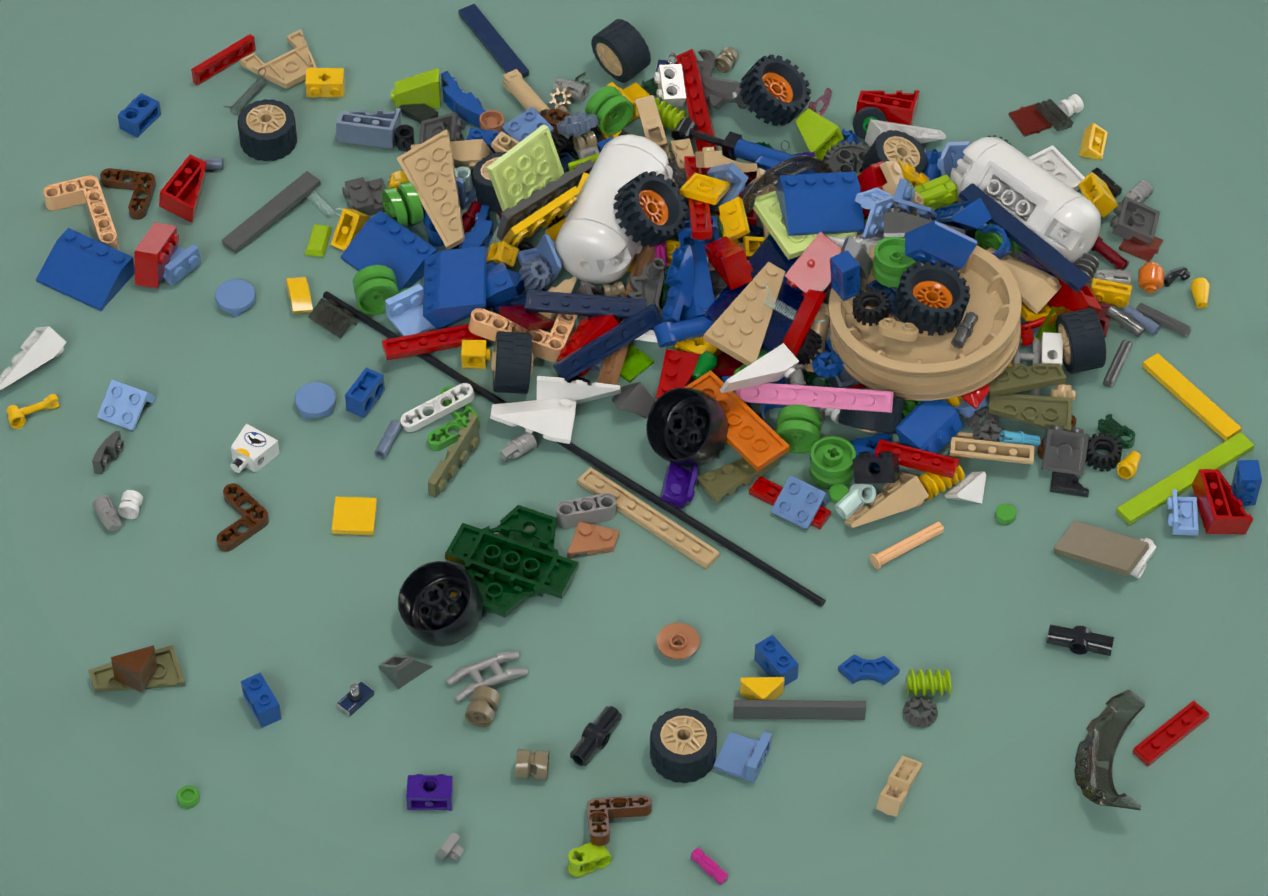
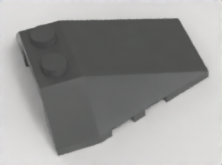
[883,208,965,238]

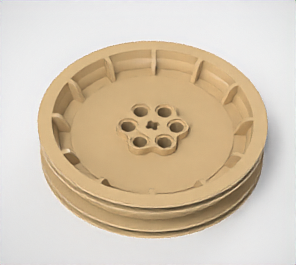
[829,237,1021,401]

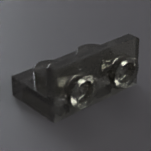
[308,298,358,339]

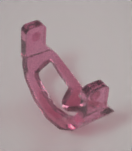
[803,88,832,116]

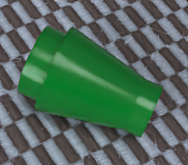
[691,351,718,380]

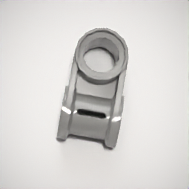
[785,364,806,386]

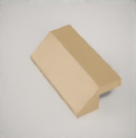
[950,432,1035,465]

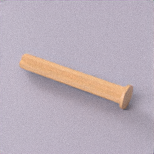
[869,522,944,570]

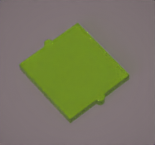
[1035,306,1072,339]
[620,344,654,383]

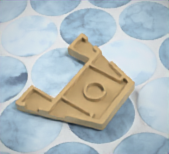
[240,29,317,89]

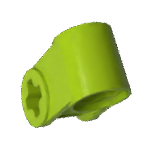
[568,842,613,877]

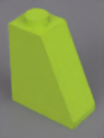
[391,68,441,109]
[795,108,844,164]

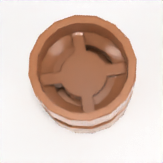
[479,110,504,132]

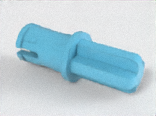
[999,430,1041,448]

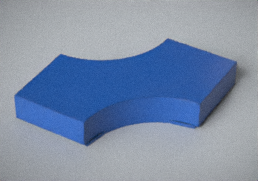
[838,655,900,685]

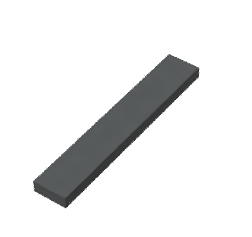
[222,171,321,254]
[733,700,866,720]

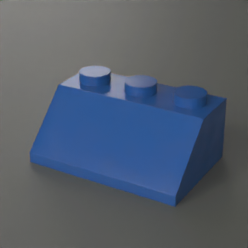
[905,220,977,272]
[895,399,964,453]

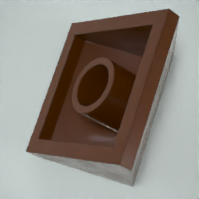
[111,645,158,693]

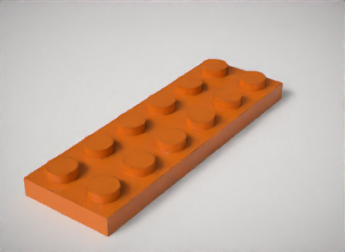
[686,370,790,472]

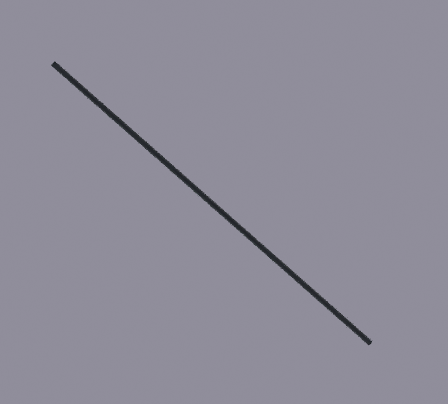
[323,291,826,607]

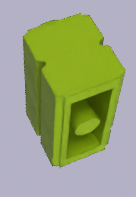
[914,174,958,211]

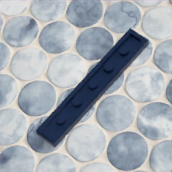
[458,4,529,78]
[525,290,647,319]
[553,304,663,381]

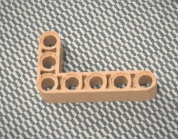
[43,175,119,250]
[468,308,577,362]

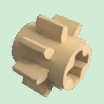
[549,88,573,109]
[1050,384,1076,400]

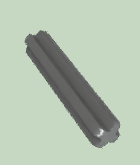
[1136,303,1191,337]
[1103,340,1132,388]

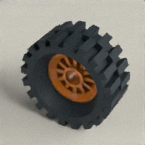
[739,55,811,126]
[613,171,688,247]
[893,261,970,336]

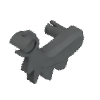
[697,50,749,109]
[626,258,680,322]

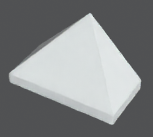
[945,471,986,504]

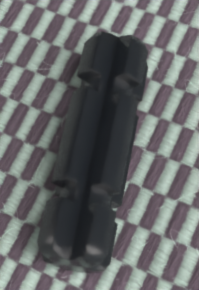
[1092,168,1122,197]

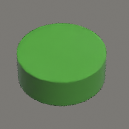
[829,484,850,504]
[995,504,1017,525]
[177,785,200,809]

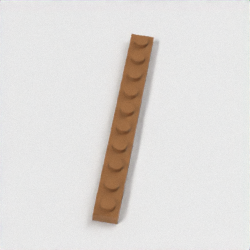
[597,244,656,385]

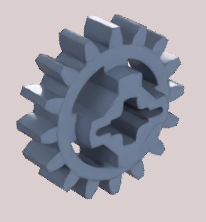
[556,112,598,137]

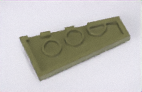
[988,363,1067,397]
[989,394,1072,431]
[428,413,480,498]
[697,458,780,504]
[88,645,186,692]

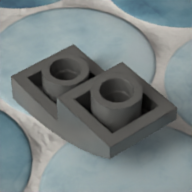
[840,236,873,280]
[92,431,124,475]

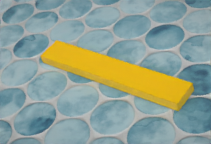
[1142,353,1242,441]

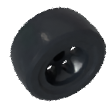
[646,387,728,467]
[398,561,483,647]

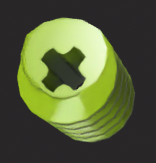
[655,98,689,131]
[906,669,952,697]

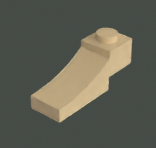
[695,147,757,172]
[876,755,923,817]

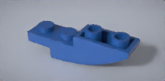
[441,71,487,128]
[459,205,494,249]
[661,245,694,323]

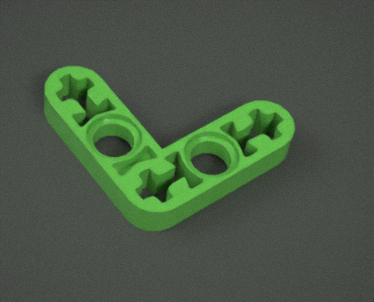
[427,386,480,451]

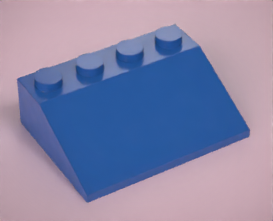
[776,171,865,236]
[341,211,437,292]
[36,228,135,311]
[423,246,487,329]

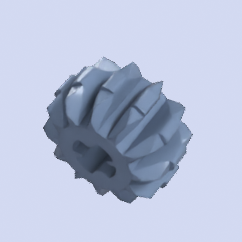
[518,257,553,291]

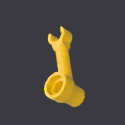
[6,394,60,429]

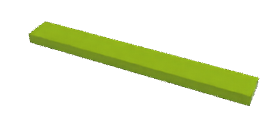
[1116,432,1255,525]

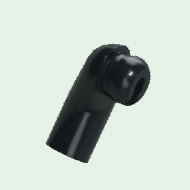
[1164,267,1190,287]

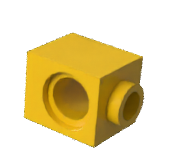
[487,241,519,268]
[461,340,491,369]

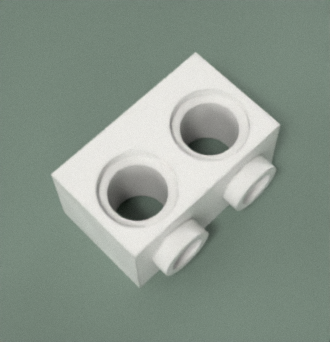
[654,64,686,107]

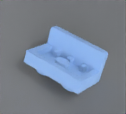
[1167,489,1199,536]

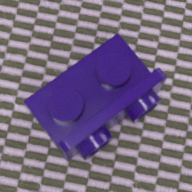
[660,463,698,508]

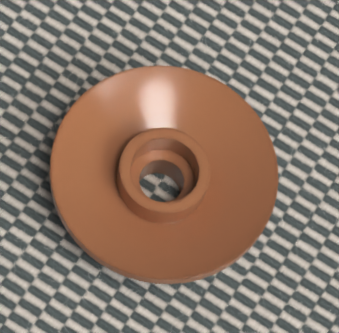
[657,623,700,660]

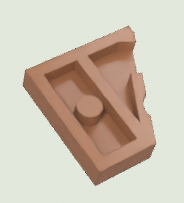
[568,521,619,558]

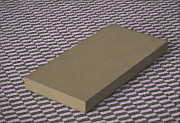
[1054,521,1149,576]

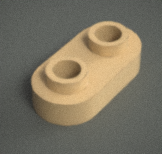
[878,318,919,342]

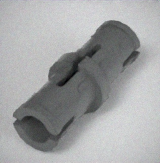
[1105,305,1146,337]
[951,312,978,349]

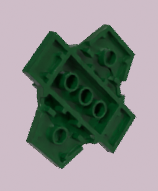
[445,505,579,618]

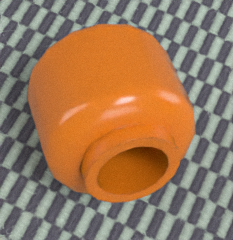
[1138,262,1164,293]

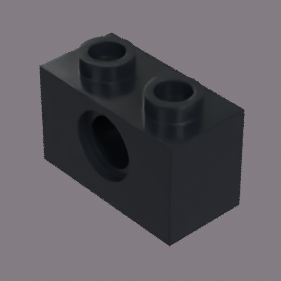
[853,451,900,484]

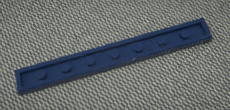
[959,183,1091,293]

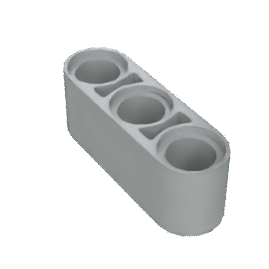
[557,493,616,528]

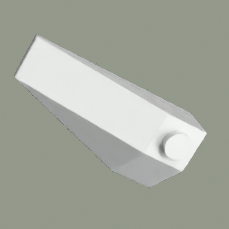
[865,119,946,147]
[0,326,67,390]
[720,343,799,393]
[537,376,621,405]
[490,398,576,444]

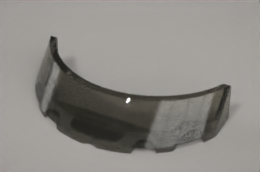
[739,156,833,214]
[1074,690,1145,810]

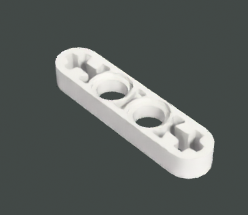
[400,383,475,432]

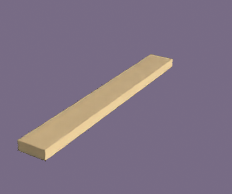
[577,467,720,570]

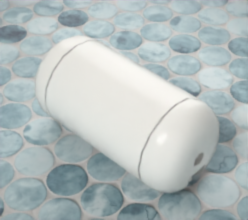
[555,134,673,285]
[950,137,1101,264]

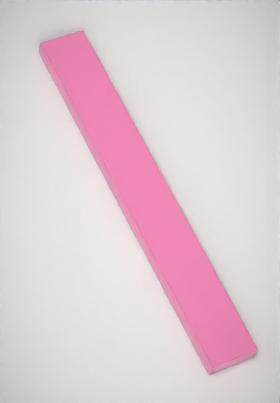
[735,383,893,413]

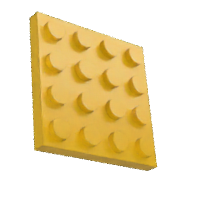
[501,186,580,247]

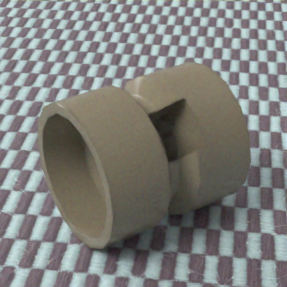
[465,686,501,727]
[515,749,549,780]

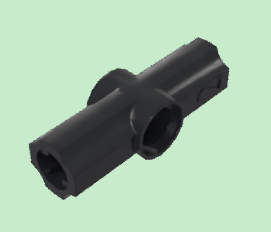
[1046,625,1114,656]
[570,706,622,766]

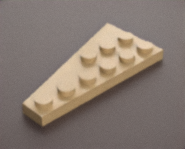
[397,129,465,250]
[703,262,785,366]

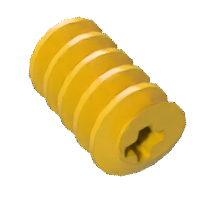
[918,465,965,500]

